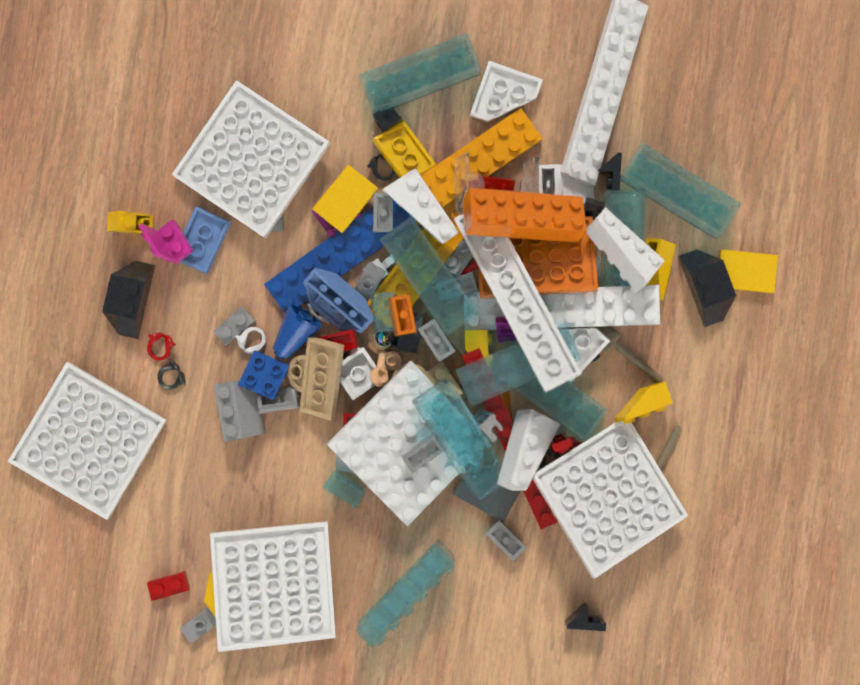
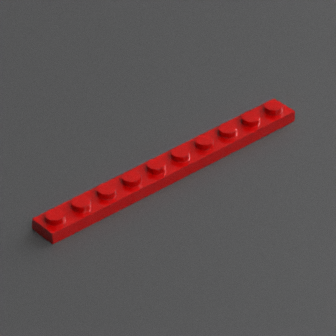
[462,348,558,530]

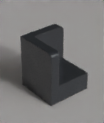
[373,107,403,133]

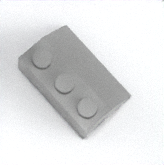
[214,380,266,442]

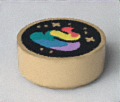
[372,330,392,350]

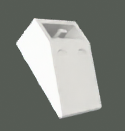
[536,164,594,205]

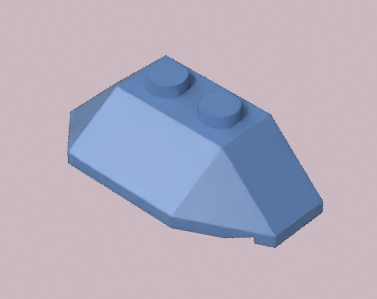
[303,268,374,333]

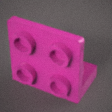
[139,220,194,264]

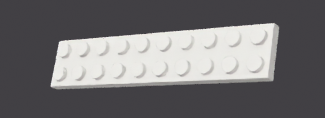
[560,0,648,186]
[454,214,582,393]
[464,285,660,330]

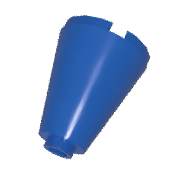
[273,304,322,359]

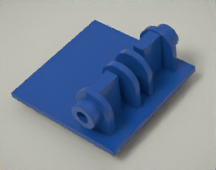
[238,350,290,400]

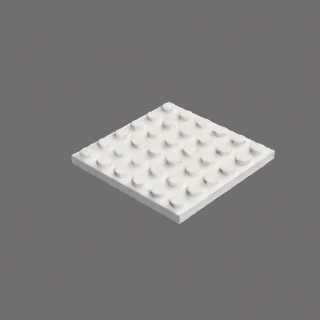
[172,80,331,239]
[327,361,488,526]
[8,362,167,520]
[532,421,688,579]
[210,521,336,652]

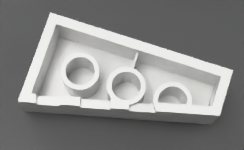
[586,208,665,295]
[497,409,560,491]

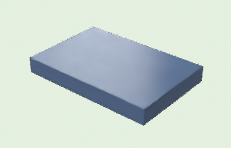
[180,206,231,274]

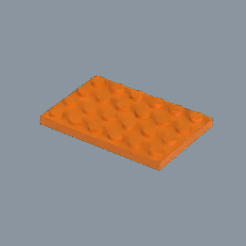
[479,216,598,299]

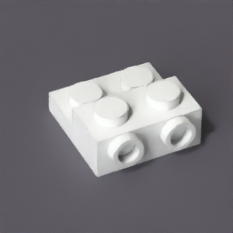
[340,346,377,400]

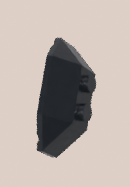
[678,249,736,327]
[102,261,155,339]

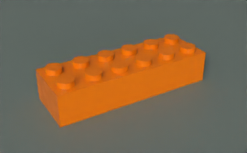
[463,188,587,242]

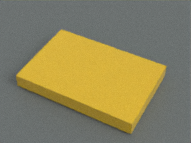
[372,120,436,178]
[312,164,379,234]
[719,249,778,293]

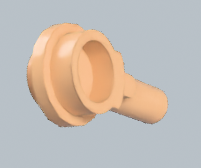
[367,341,401,370]
[370,353,388,387]

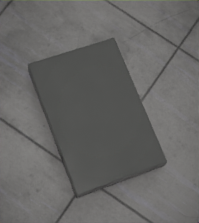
[453,460,521,522]

